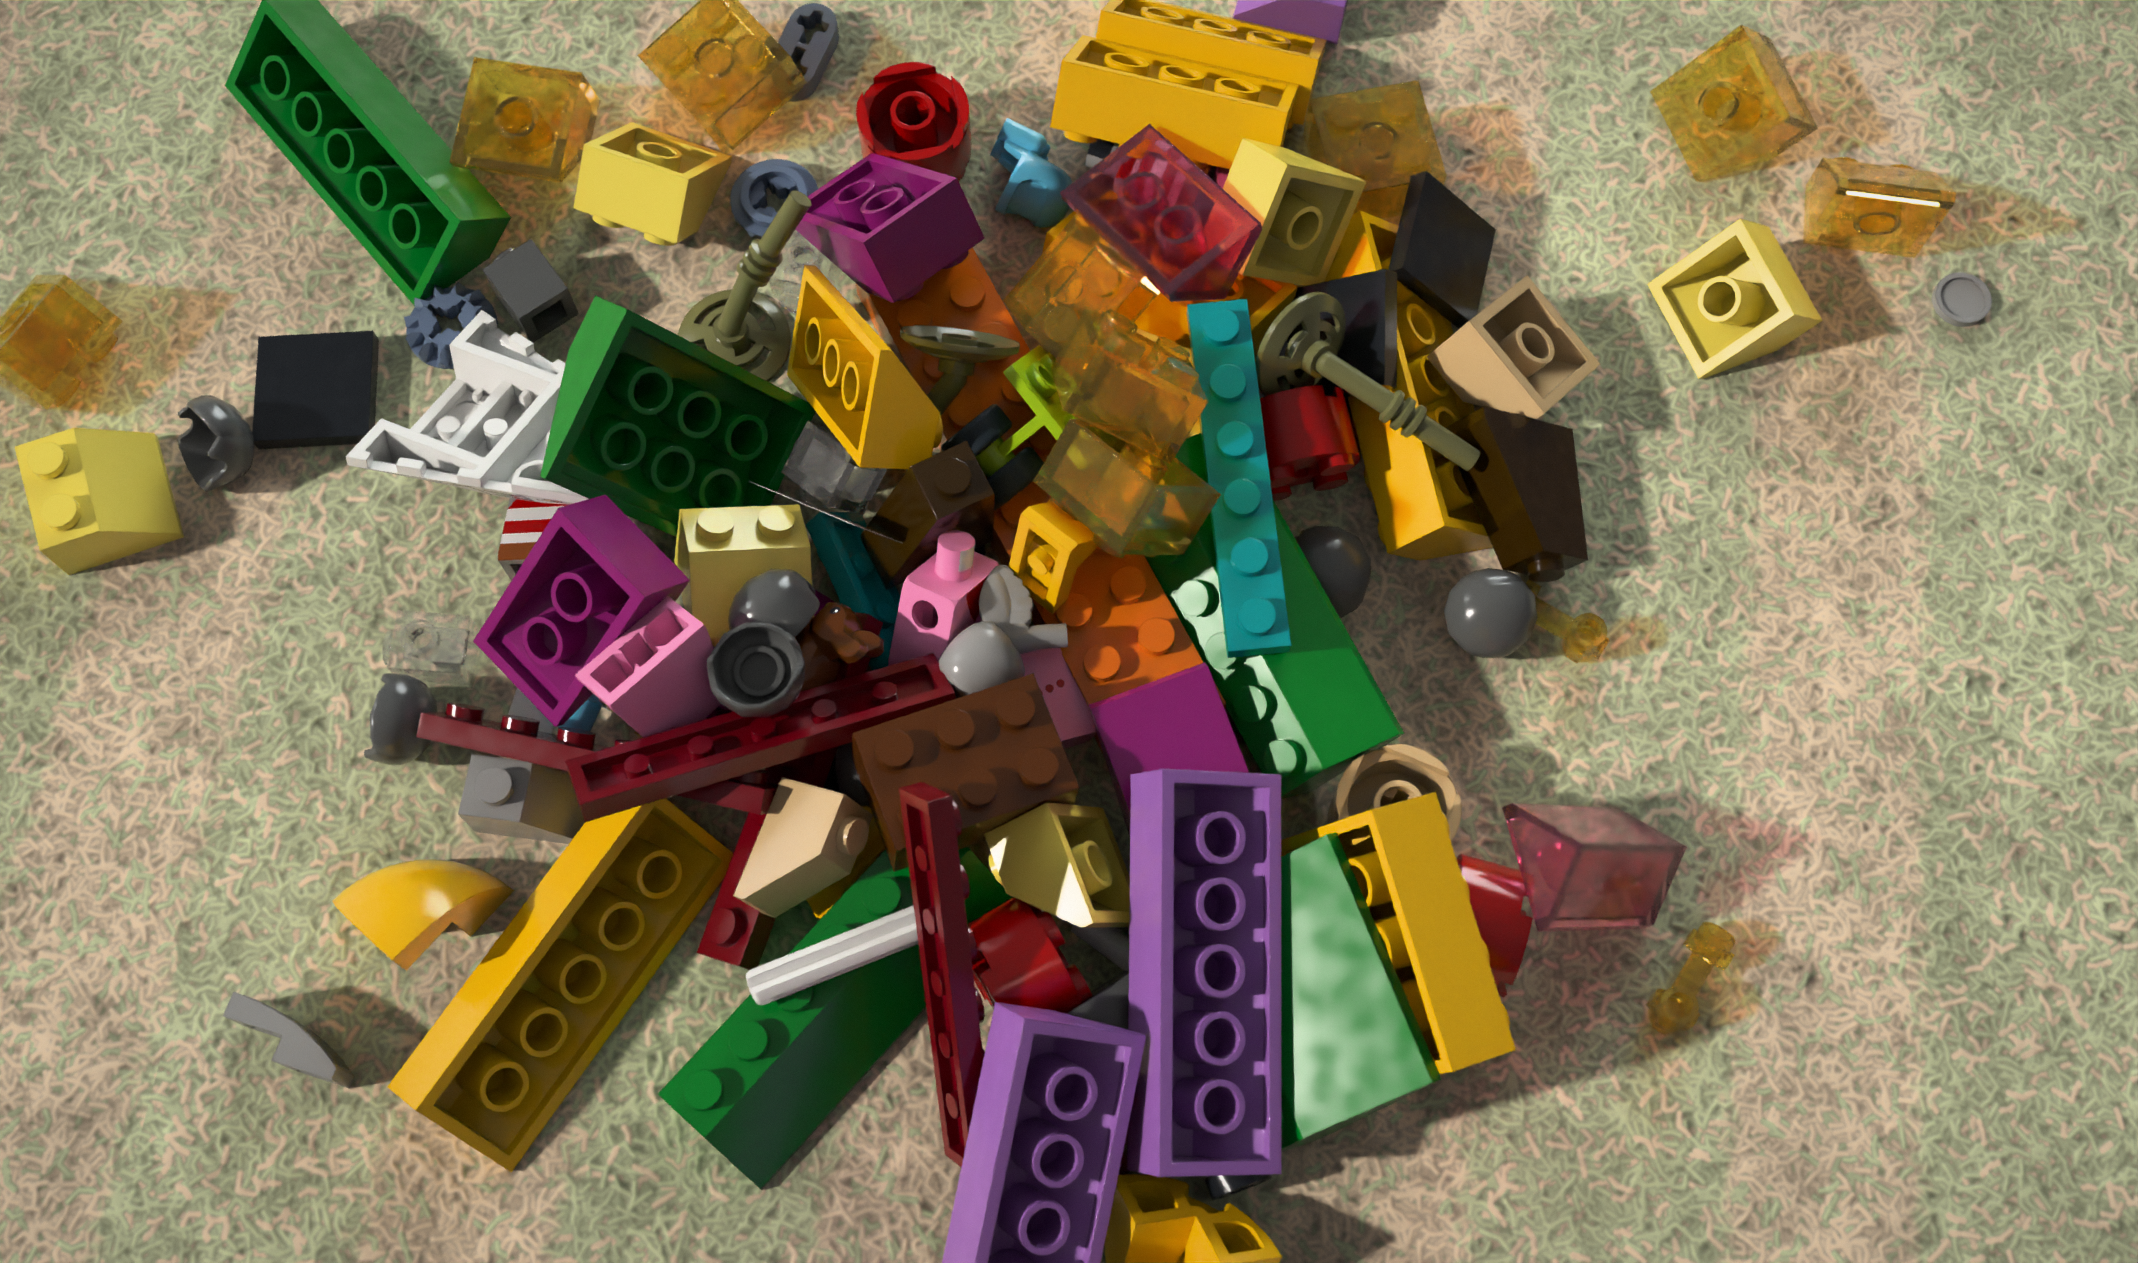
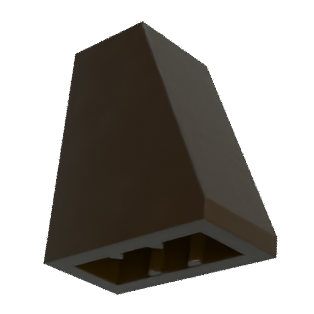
[1446,406,1588,582]
[860,441,994,590]

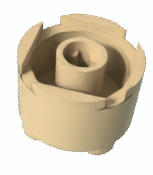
[1328,744,1462,841]

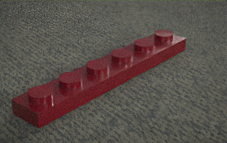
[697,611,883,970]
[566,653,955,822]
[416,703,779,815]
[899,782,985,1167]

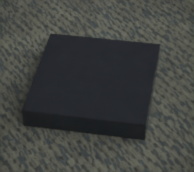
[1388,171,1496,329]
[1290,269,1397,397]
[252,331,379,449]

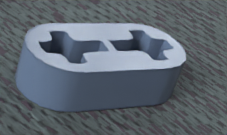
[767,3,840,102]

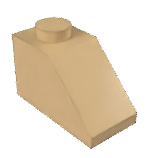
[733,777,873,918]

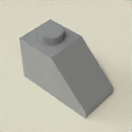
[458,754,585,844]

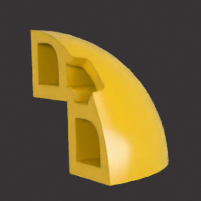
[332,859,514,970]
[1104,1174,1282,1263]

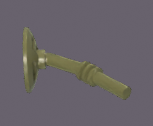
[678,190,812,382]
[1255,292,1480,471]
[834,325,1020,497]

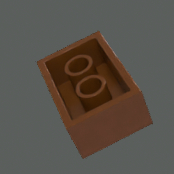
[852,673,1080,872]

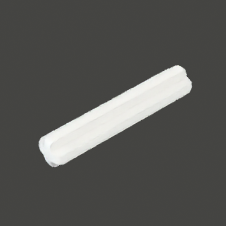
[746,905,918,1005]

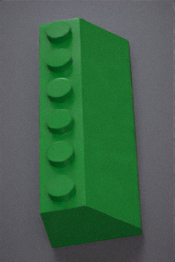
[225,0,511,305]
[1107,433,1404,799]
[658,847,1013,1190]

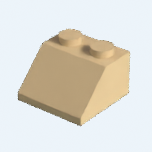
[1426,275,1600,419]

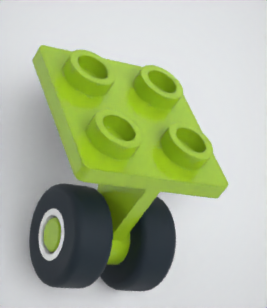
[942,345,1112,511]

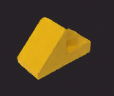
[1008,500,1105,614]

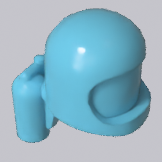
[990,117,1074,228]

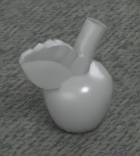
[938,564,1068,699]

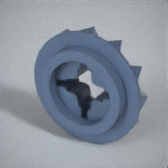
[730,159,818,240]
[404,282,498,369]

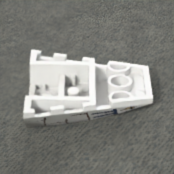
[346,310,589,505]

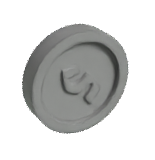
[1932,272,1992,327]

